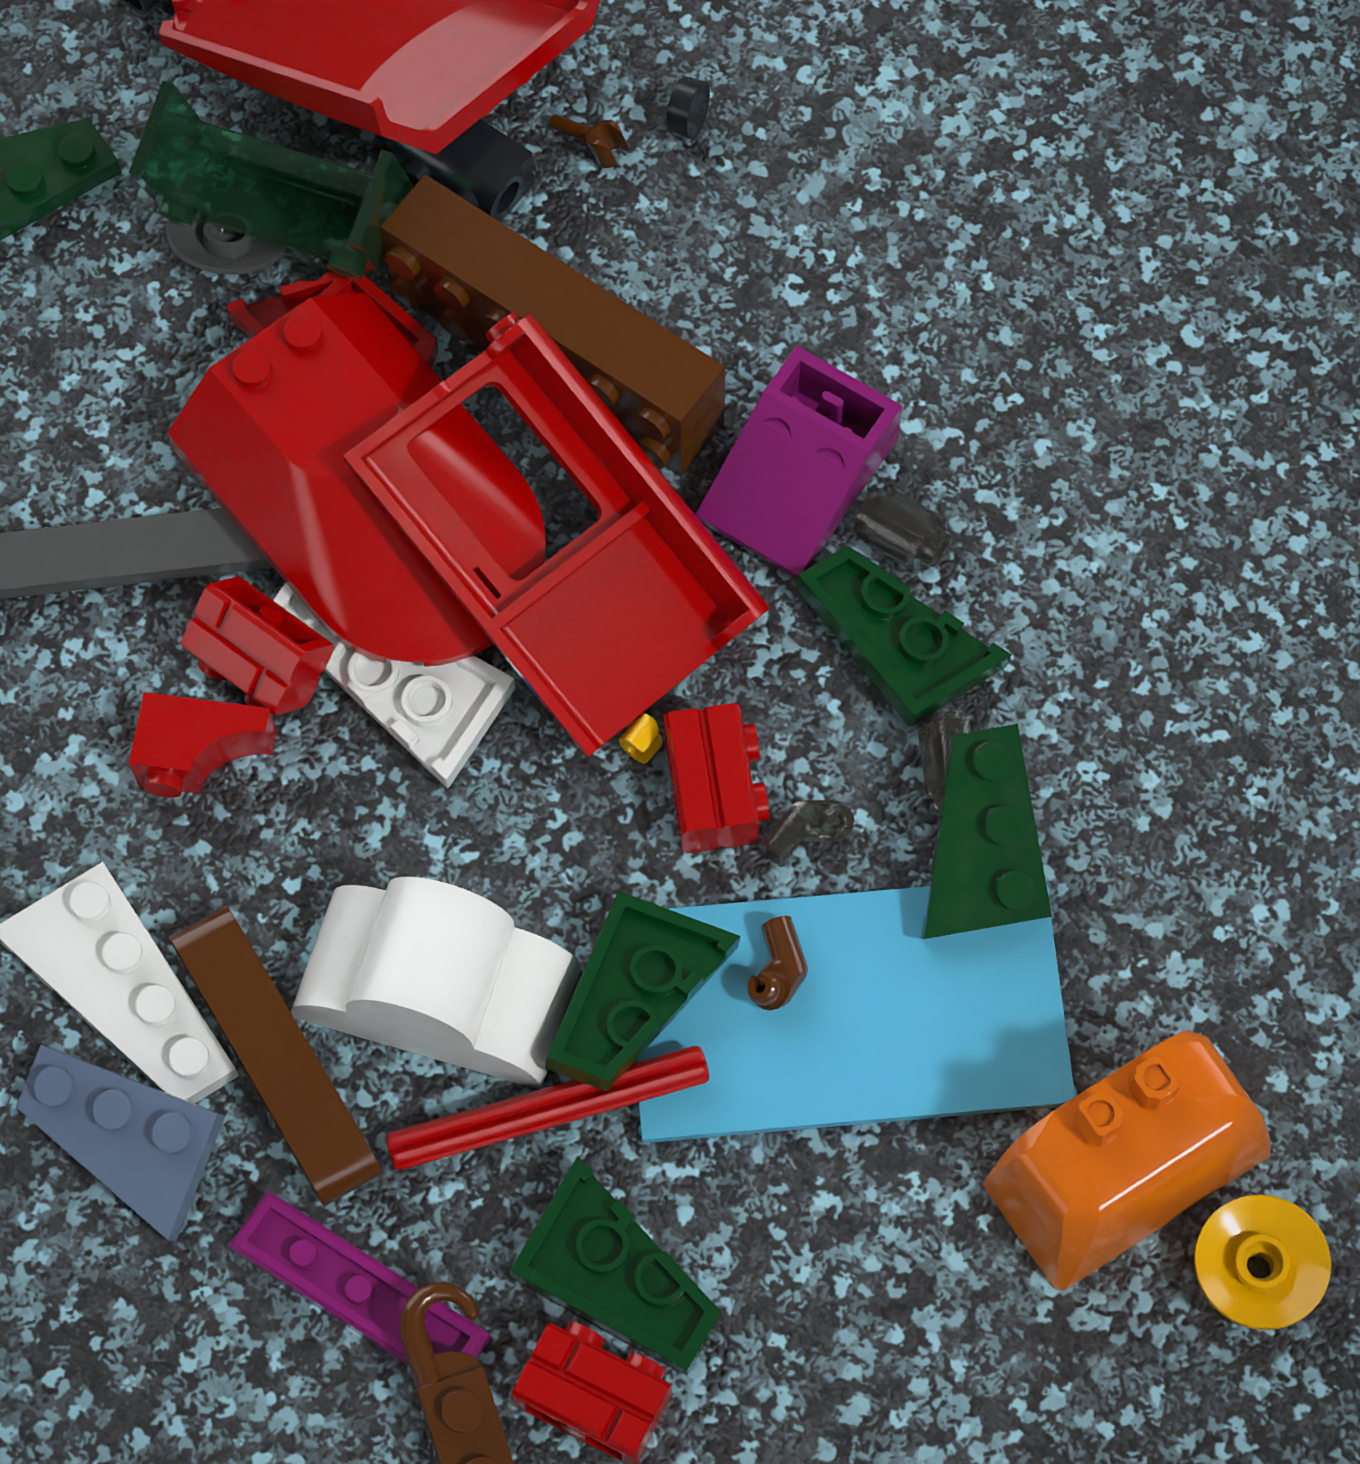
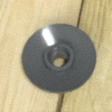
[166,194,288,275]

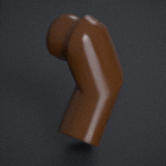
[747,916,808,1011]

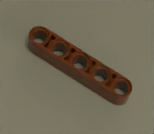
[169,905,383,1207]

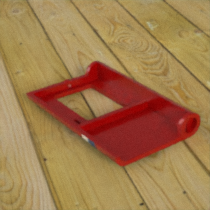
[342,312,771,758]

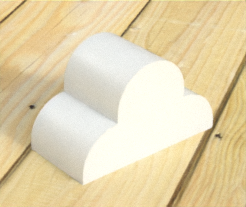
[291,877,581,1090]

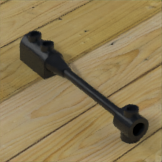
[124,0,535,221]

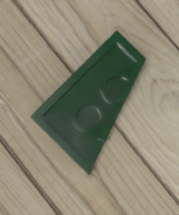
[0,118,122,241]
[795,546,1012,727]
[921,724,1052,939]

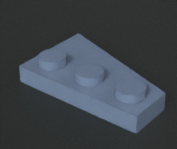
[16,1045,225,1241]

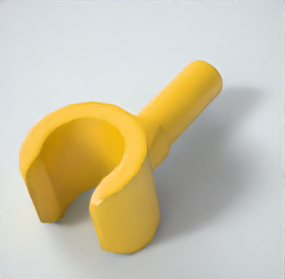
[619,713,663,764]

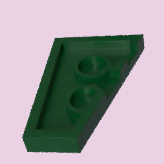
[545,891,741,1092]
[510,1156,721,1375]

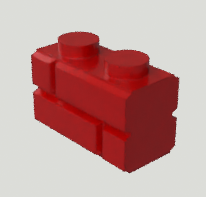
[180,576,335,716]
[664,703,770,853]
[511,1321,672,1464]

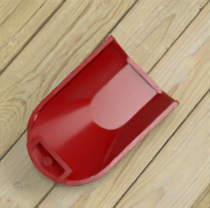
[167,293,546,667]

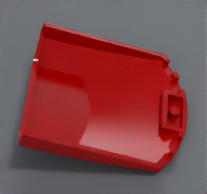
[158,0,600,154]

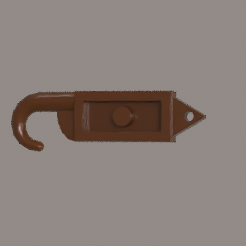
[399,1282,514,1464]

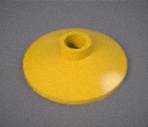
[1194,1195,1331,1330]

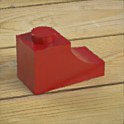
[129,692,277,798]

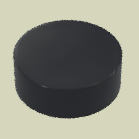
[666,76,710,140]

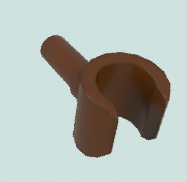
[549,114,630,168]

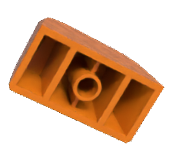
[982,1030,1271,1291]

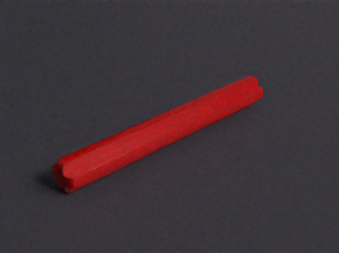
[387,1046,709,1170]

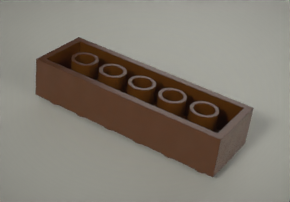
[380,174,725,477]

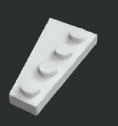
[273,583,516,789]
[0,862,239,1103]

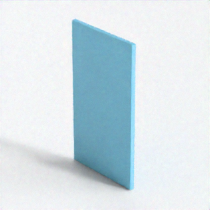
[635,876,1077,1143]

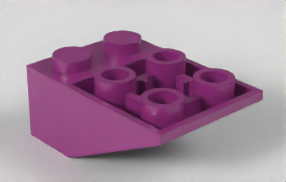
[695,345,902,578]

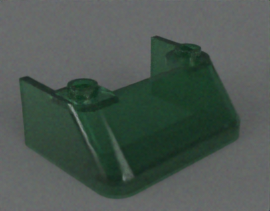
[129,80,414,280]

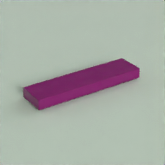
[229,1190,491,1367]

